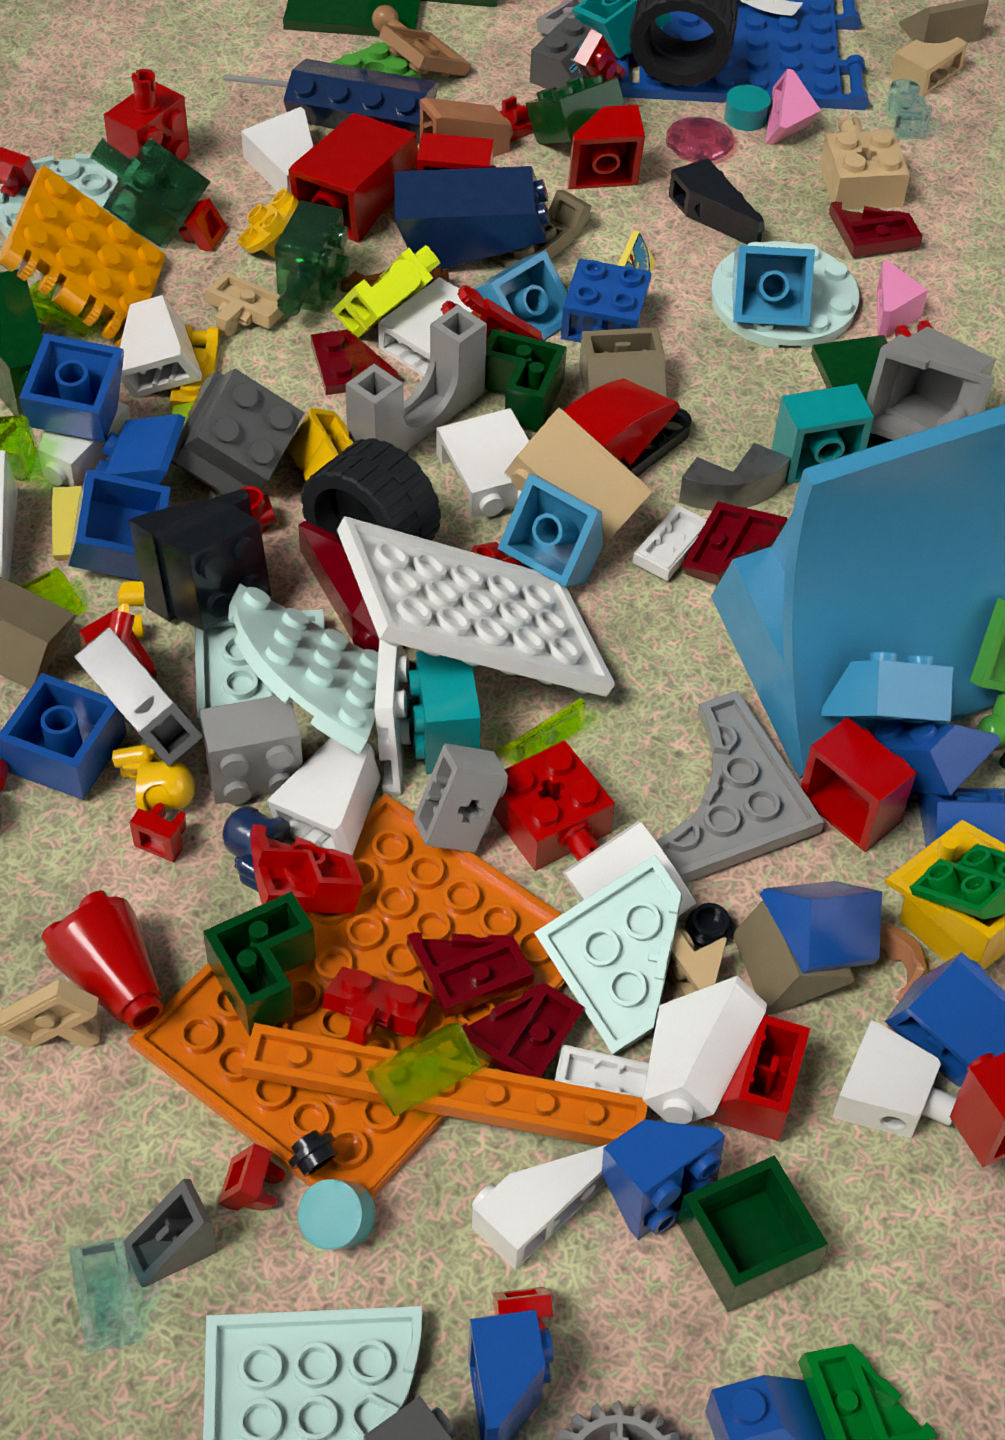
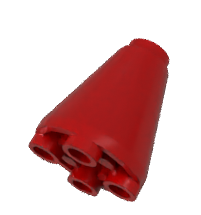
[41,890,164,1030]

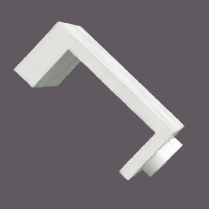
[436,408,529,519]

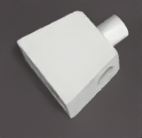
[832,1020,957,1138]

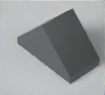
[121,1179,217,1287]

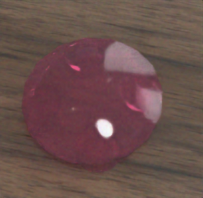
[665,116,735,163]

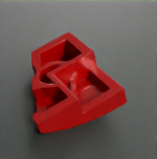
[250,824,364,914]

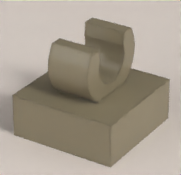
[548,190,592,239]

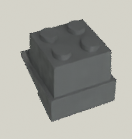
[170,368,305,495]

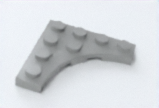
[655,690,824,883]

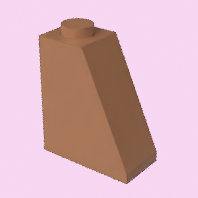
[420,97,513,157]

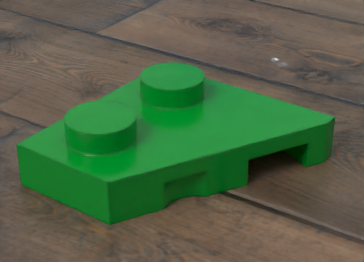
[798,1344,937,1440]

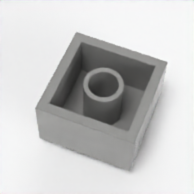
[199,695,303,805]

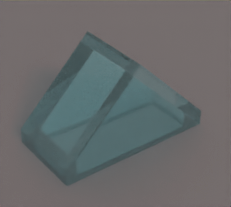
[69,1237,140,1353]

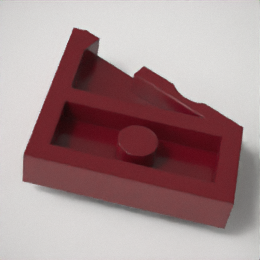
[829,201,922,257]
[311,329,399,395]
[682,501,788,584]
[407,932,534,1019]
[452,982,585,1078]

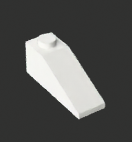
[472,1144,608,1270]

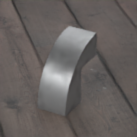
[679,443,790,511]

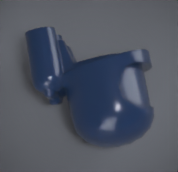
[222,806,290,893]

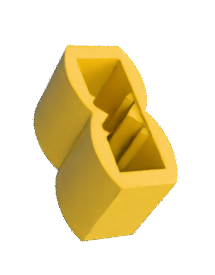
[289,408,354,481]

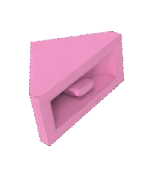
[765,69,821,145]
[877,262,928,338]

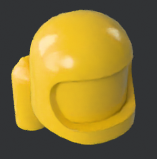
[112,745,195,813]

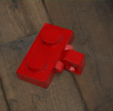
[322,966,433,1046]

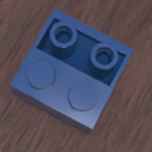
[885,952,1005,1087]

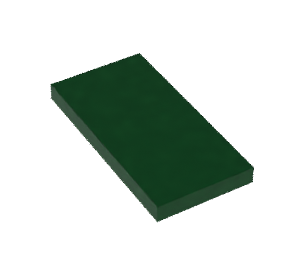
[283,0,422,37]
[811,335,893,449]

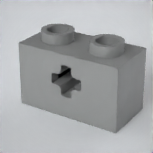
[413,743,508,853]

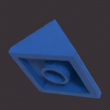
[760,881,882,973]

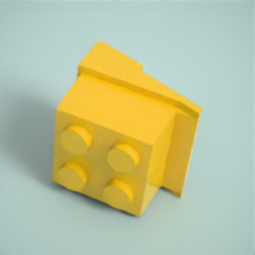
[884,820,1005,970]

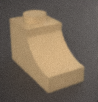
[890,37,968,97]

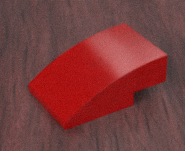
[563,378,680,466]

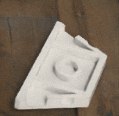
[374,639,414,795]

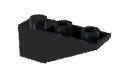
[669,158,765,245]

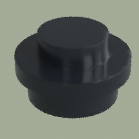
[685,903,733,948]
[288,1130,338,1177]

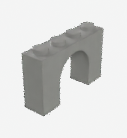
[345,305,487,452]

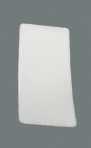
[740,0,803,16]

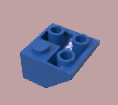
[601,1119,725,1240]

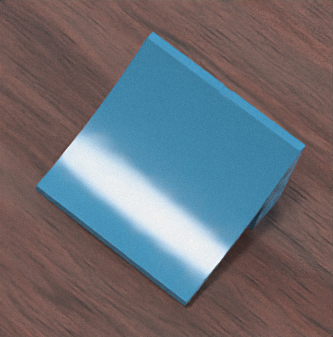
[711,405,1005,778]

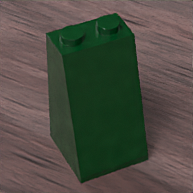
[0,269,43,425]

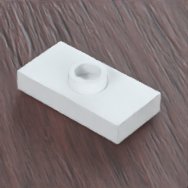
[633,504,707,581]
[554,1044,651,1117]

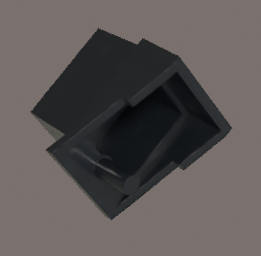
[128,489,272,631]

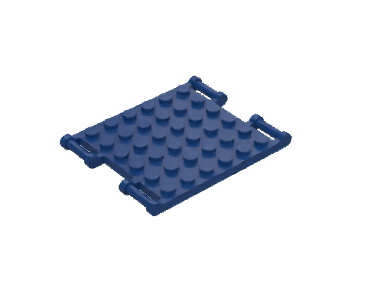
[616,0,869,110]

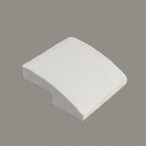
[562,821,697,915]

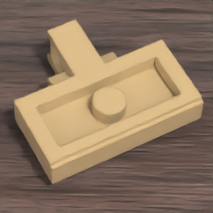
[206,272,290,339]
[0,979,103,1047]

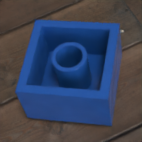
[0,673,127,800]

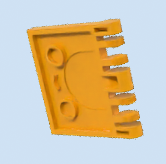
[0,165,166,348]

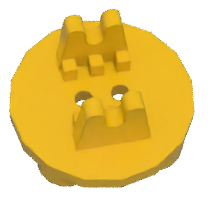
[237,188,301,259]

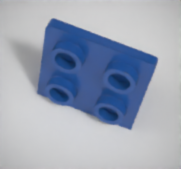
[561,259,652,343]

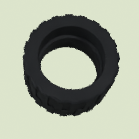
[629,0,738,86]
[301,438,441,546]

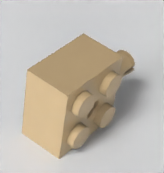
[819,116,910,210]

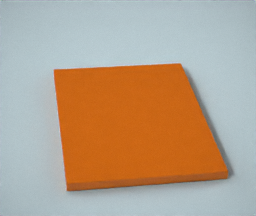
[129,793,567,1199]

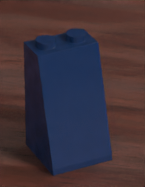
[395,166,550,273]

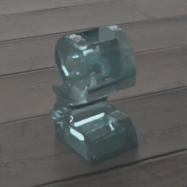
[885,79,933,140]

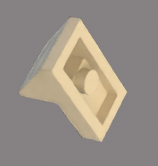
[667,926,727,996]

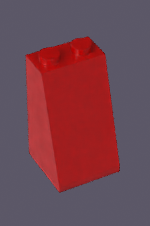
[288,113,418,243]

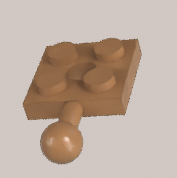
[372,5,472,78]

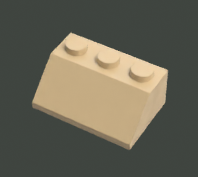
[504,408,653,546]

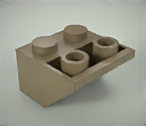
[579,327,667,397]

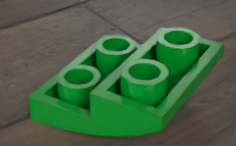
[909,844,1005,919]

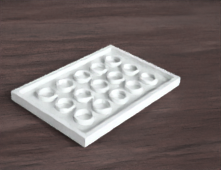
[337,516,615,697]

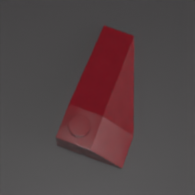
[298,521,407,652]

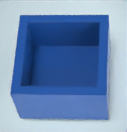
[68,469,171,581]

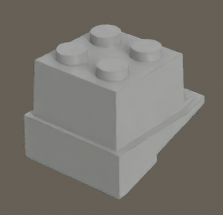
[866,326,996,440]

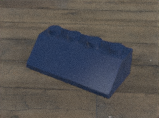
[283,59,439,144]

